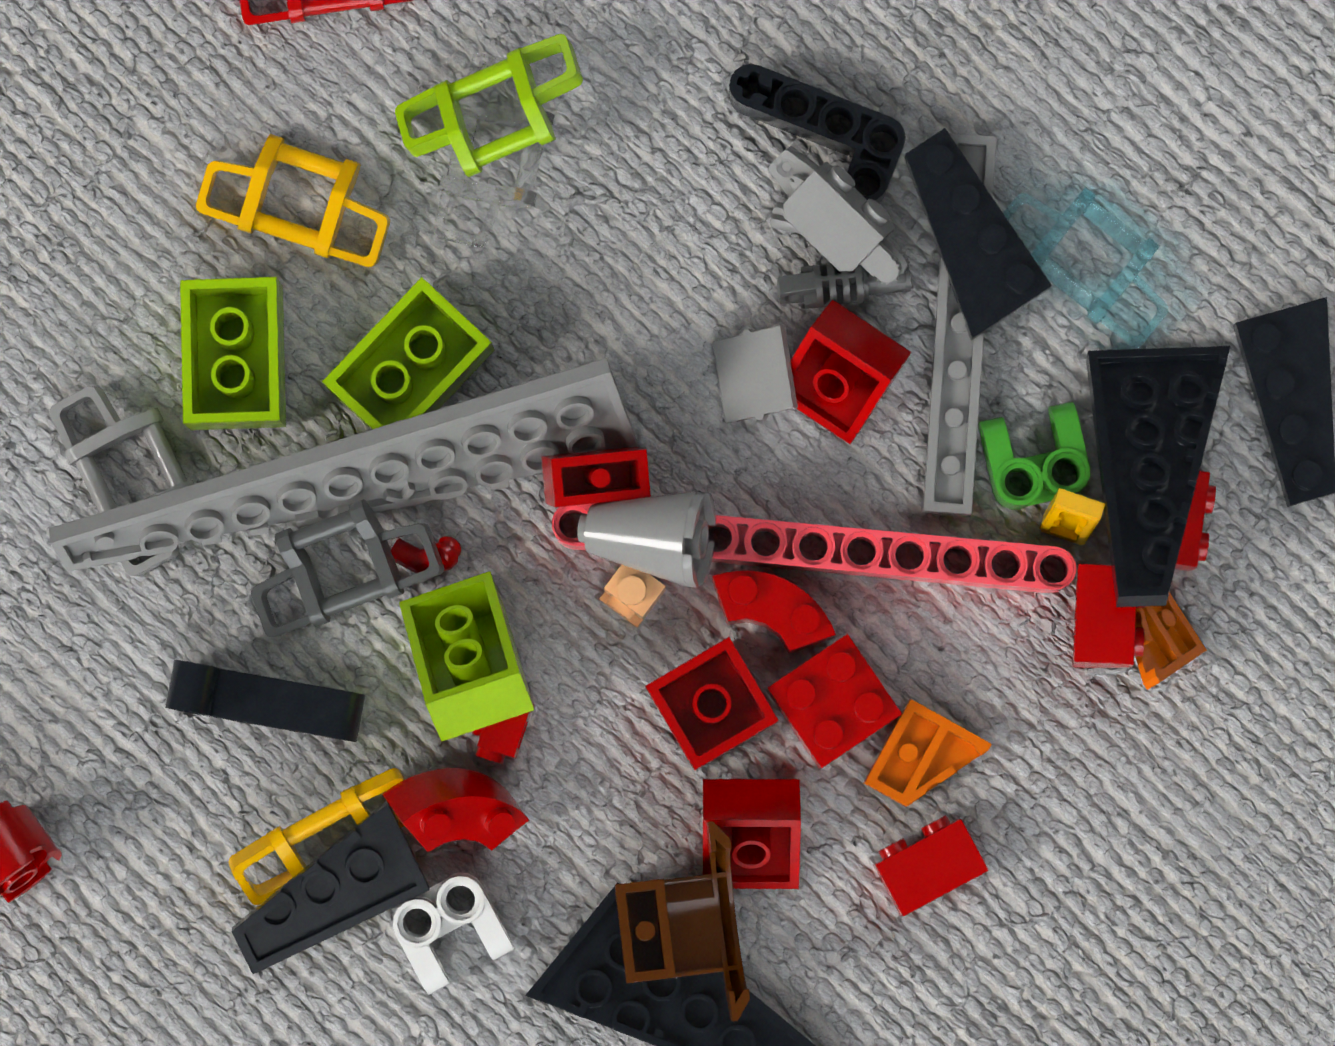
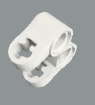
[393,873,515,995]

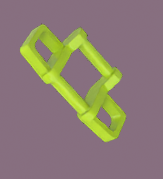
[395,34,583,177]

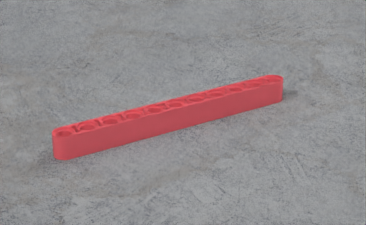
[552,504,1076,593]

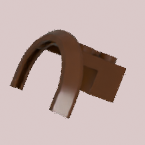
[615,821,750,1022]

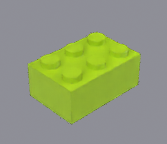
[180,277,286,430]
[322,277,495,430]
[399,571,534,742]

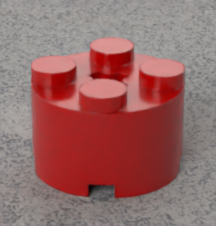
[0,800,62,903]

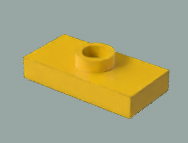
[1039,488,1105,545]

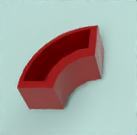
[712,570,836,654]
[382,768,529,852]

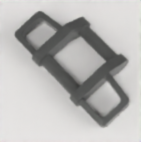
[251,499,444,638]

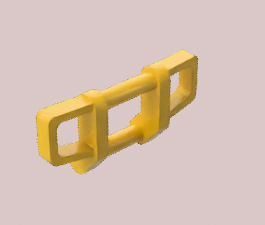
[196,134,390,267]
[228,768,405,905]

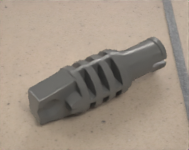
[777,264,911,309]

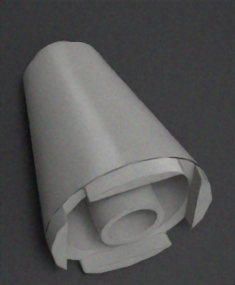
[577,491,716,588]

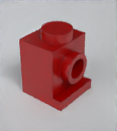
[472,704,534,765]

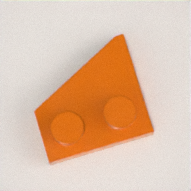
[1135,592,1207,690]
[863,699,992,807]

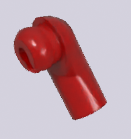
[391,536,461,574]

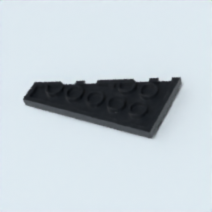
[525,882,816,1046]

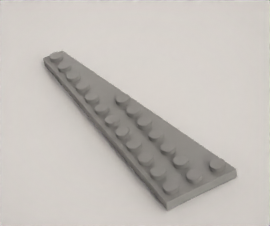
[49,358,639,572]

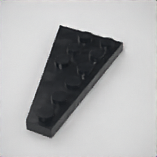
[1086,346,1230,607]

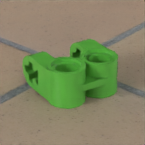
[978,402,1090,510]

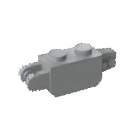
[768,146,910,285]

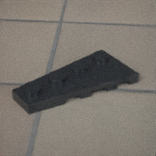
[904,128,1052,341]
[1233,297,1335,507]
[231,801,430,974]

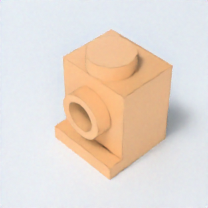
[599,565,666,628]

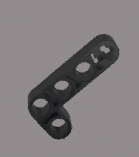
[729,64,906,204]
[165,660,365,742]

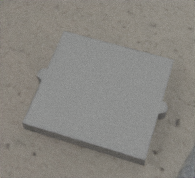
[713,325,798,423]

